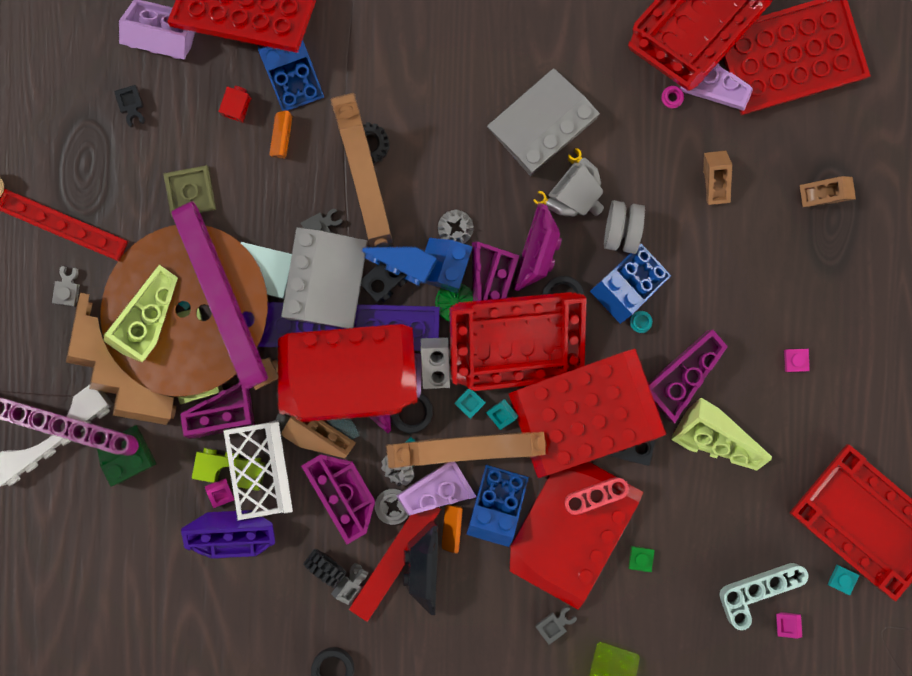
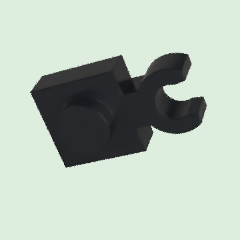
[114,85,145,127]

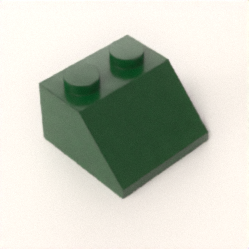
[97,425,157,487]

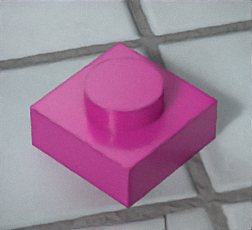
[784,349,810,372]
[205,478,234,508]
[776,612,802,639]

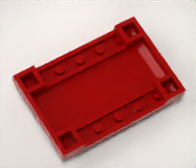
[508,348,667,478]
[789,444,912,602]

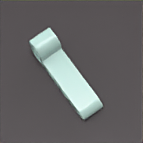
[720,563,808,630]

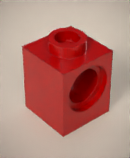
[218,86,252,123]

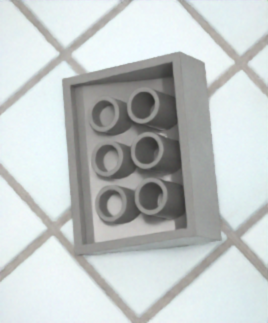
[487,68,600,177]
[281,228,368,328]

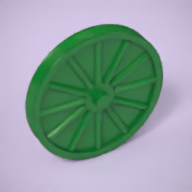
[435,283,473,322]

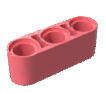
[564,477,629,515]

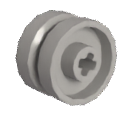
[604,200,645,254]

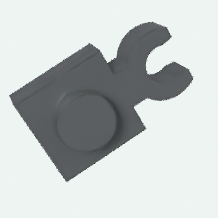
[301,209,343,233]
[535,606,577,645]

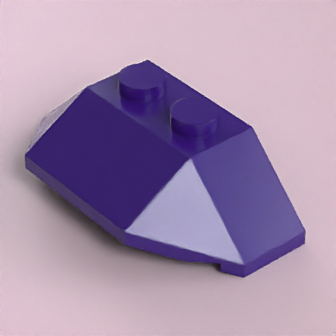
[181,510,275,558]

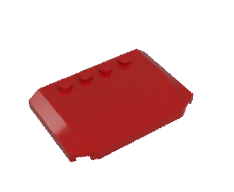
[628,0,773,91]
[450,292,586,391]
[278,324,418,422]
[509,462,643,610]

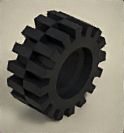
[363,122,389,164]
[303,549,347,588]

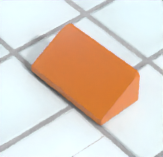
[269,111,292,159]
[442,505,463,554]

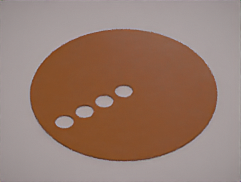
[100,225,268,397]

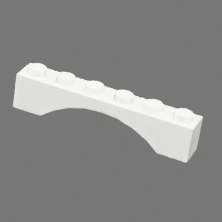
[0,385,113,487]

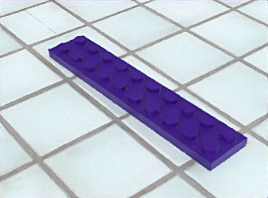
[242,302,440,352]

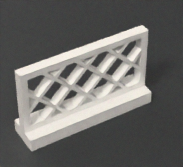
[224,420,293,520]

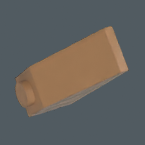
[281,416,356,458]

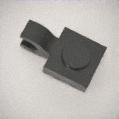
[331,563,368,606]

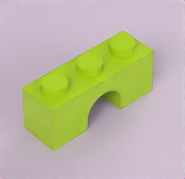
[192,448,266,491]

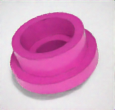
[661,86,684,109]

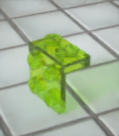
[589,642,640,676]

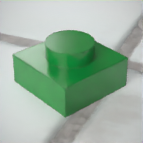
[628,546,654,572]

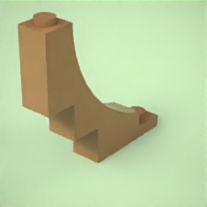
[331,93,394,248]
[66,293,176,425]
[386,432,546,468]

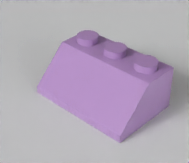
[119,0,195,59]

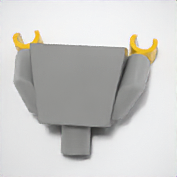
[533,148,604,217]

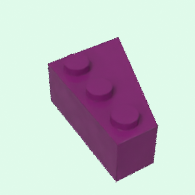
[472,242,519,301]
[180,382,255,439]

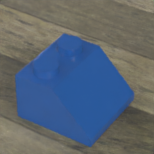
[425,238,472,294]

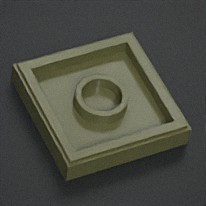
[163,165,216,218]

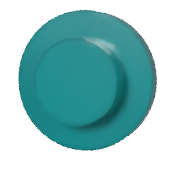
[630,311,653,333]

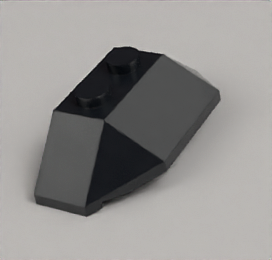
[403,521,438,615]

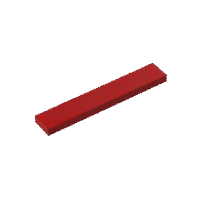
[0,189,128,261]
[349,507,441,622]

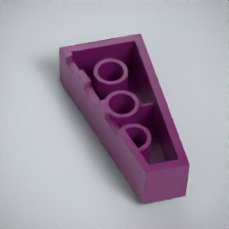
[648,329,728,423]

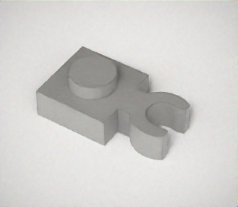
[52,266,80,306]

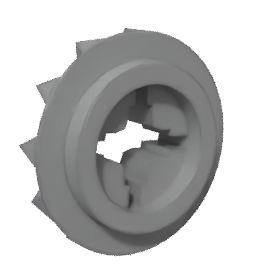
[438,210,473,244]
[381,456,414,486]
[375,488,408,525]

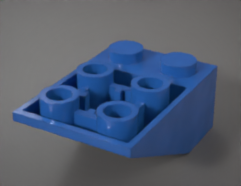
[258,40,324,111]
[590,244,671,324]
[362,247,438,286]
[466,465,529,547]

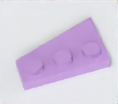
[680,63,753,111]
[396,462,476,515]

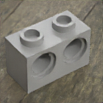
[421,338,451,389]

